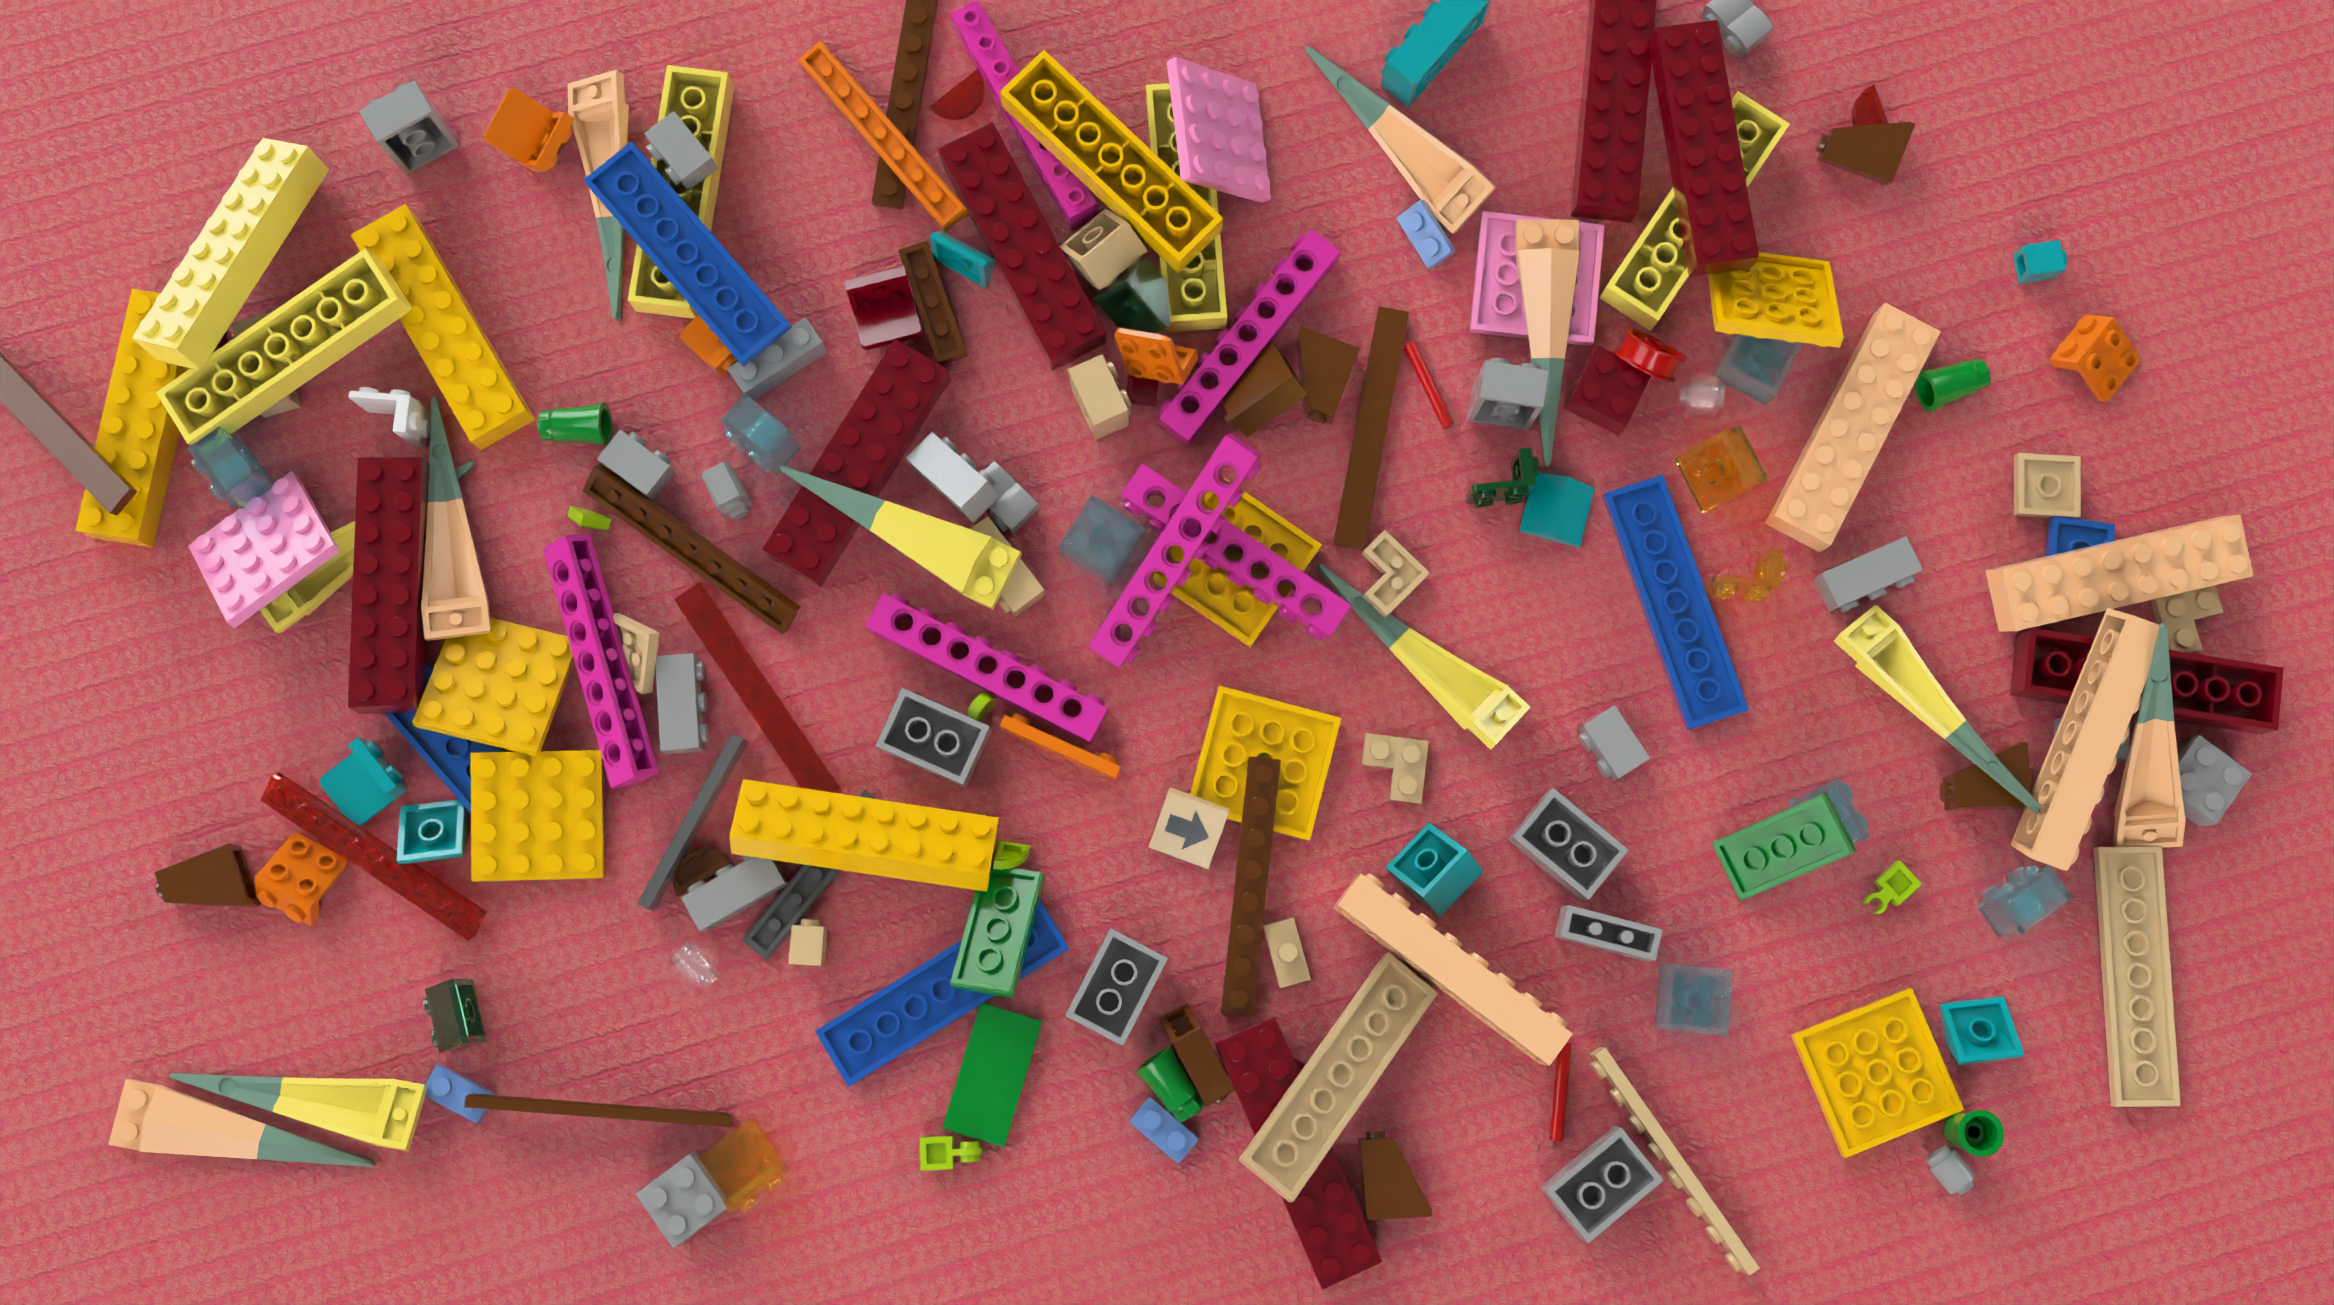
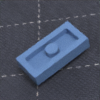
[1396,200,1456,269]
[425,1064,496,1124]
[1129,1096,1199,1164]

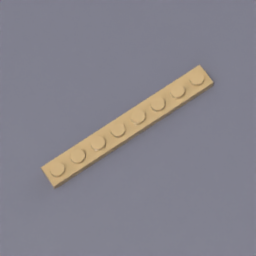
[1589,1047,1760,1276]

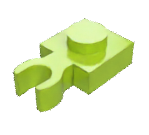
[1863,860,1922,915]

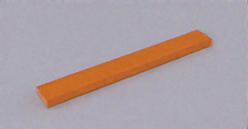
[797,40,969,232]

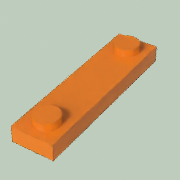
[1000,713,1121,781]

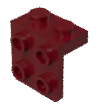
[844,266,922,350]

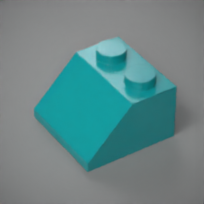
[1385,822,1484,917]

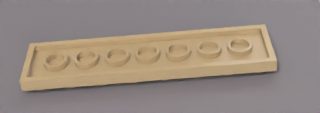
[2093,847,2181,1107]
[1238,952,1438,1202]

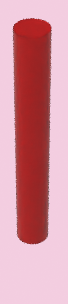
[1403,341,1454,429]
[1549,1043,1571,1141]

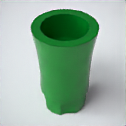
[1914,359,1991,412]
[537,402,612,446]
[1135,1045,1205,1123]
[1942,1110,2004,1157]

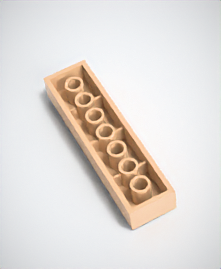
[1765,303,1941,553]
[1985,515,2253,632]
[2010,608,2168,871]
[1333,873,1573,1066]

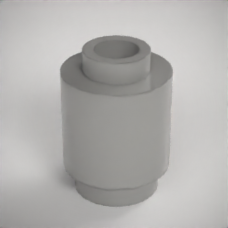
[1926,1145,1976,1196]

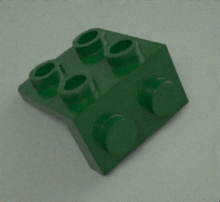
[1466,447,1539,508]

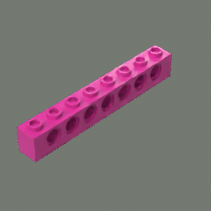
[950,0,1097,230]
[1158,229,1341,448]
[1088,434,1262,668]
[1121,463,1352,641]
[543,534,659,788]
[865,593,1108,745]

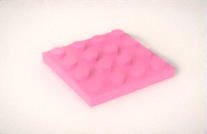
[1167,57,1271,203]
[1469,211,1604,346]
[188,471,341,628]

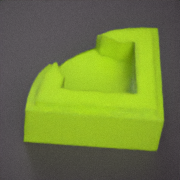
[567,506,612,531]
[993,841,1030,870]

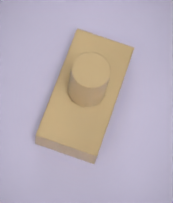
[1263,918,1311,988]

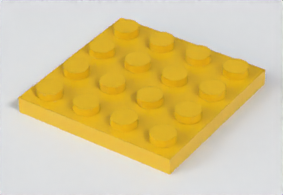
[1708,252,1844,348]
[1153,477,1322,648]
[412,617,575,757]
[1190,685,1341,841]
[470,750,605,882]
[1791,988,1964,1158]

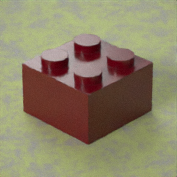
[1564,345,1651,435]

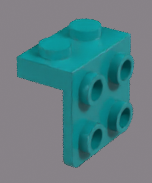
[320,737,408,828]

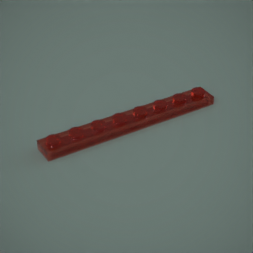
[674,582,841,793]
[260,772,487,941]

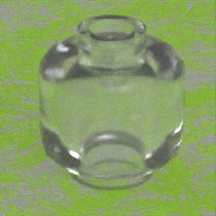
[1679,375,1726,416]
[670,941,719,989]

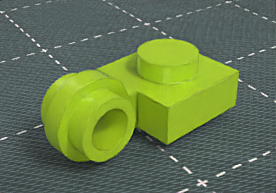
[920,1136,983,1171]

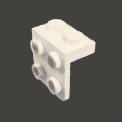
[348,387,431,447]

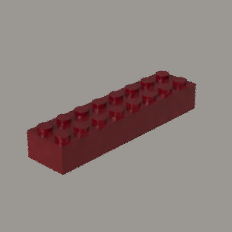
[1571,0,1657,223]
[1648,20,1759,277]
[938,121,1106,370]
[762,339,951,588]
[348,457,429,714]
[2010,628,2284,734]
[1214,1017,1382,1290]

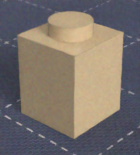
[789,919,828,966]

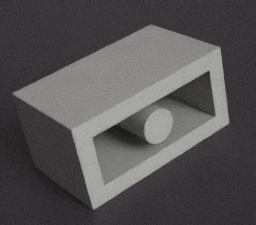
[644,111,718,191]
[597,430,676,501]
[1578,705,1650,782]

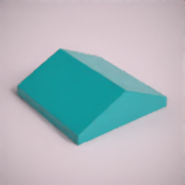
[930,231,996,289]
[1519,472,1595,548]
[397,799,469,864]
[1939,996,2024,1065]

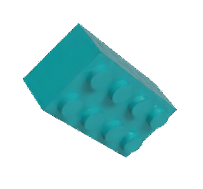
[1380,0,1491,108]

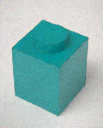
[2012,240,2067,284]

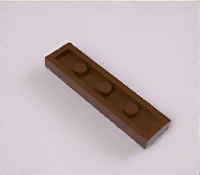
[898,241,967,365]

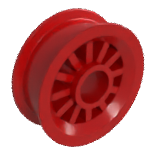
[1613,328,1687,382]

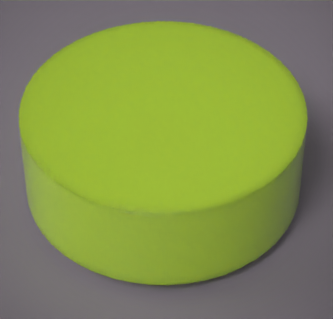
[967,691,997,722]

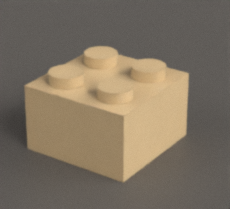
[1060,208,1148,290]
[1068,355,1132,441]

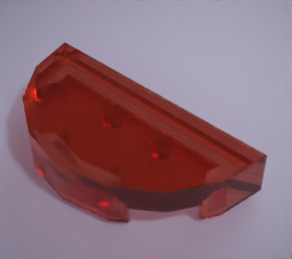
[930,69,985,120]
[1851,85,1888,126]

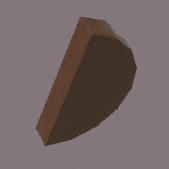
[673,848,735,897]

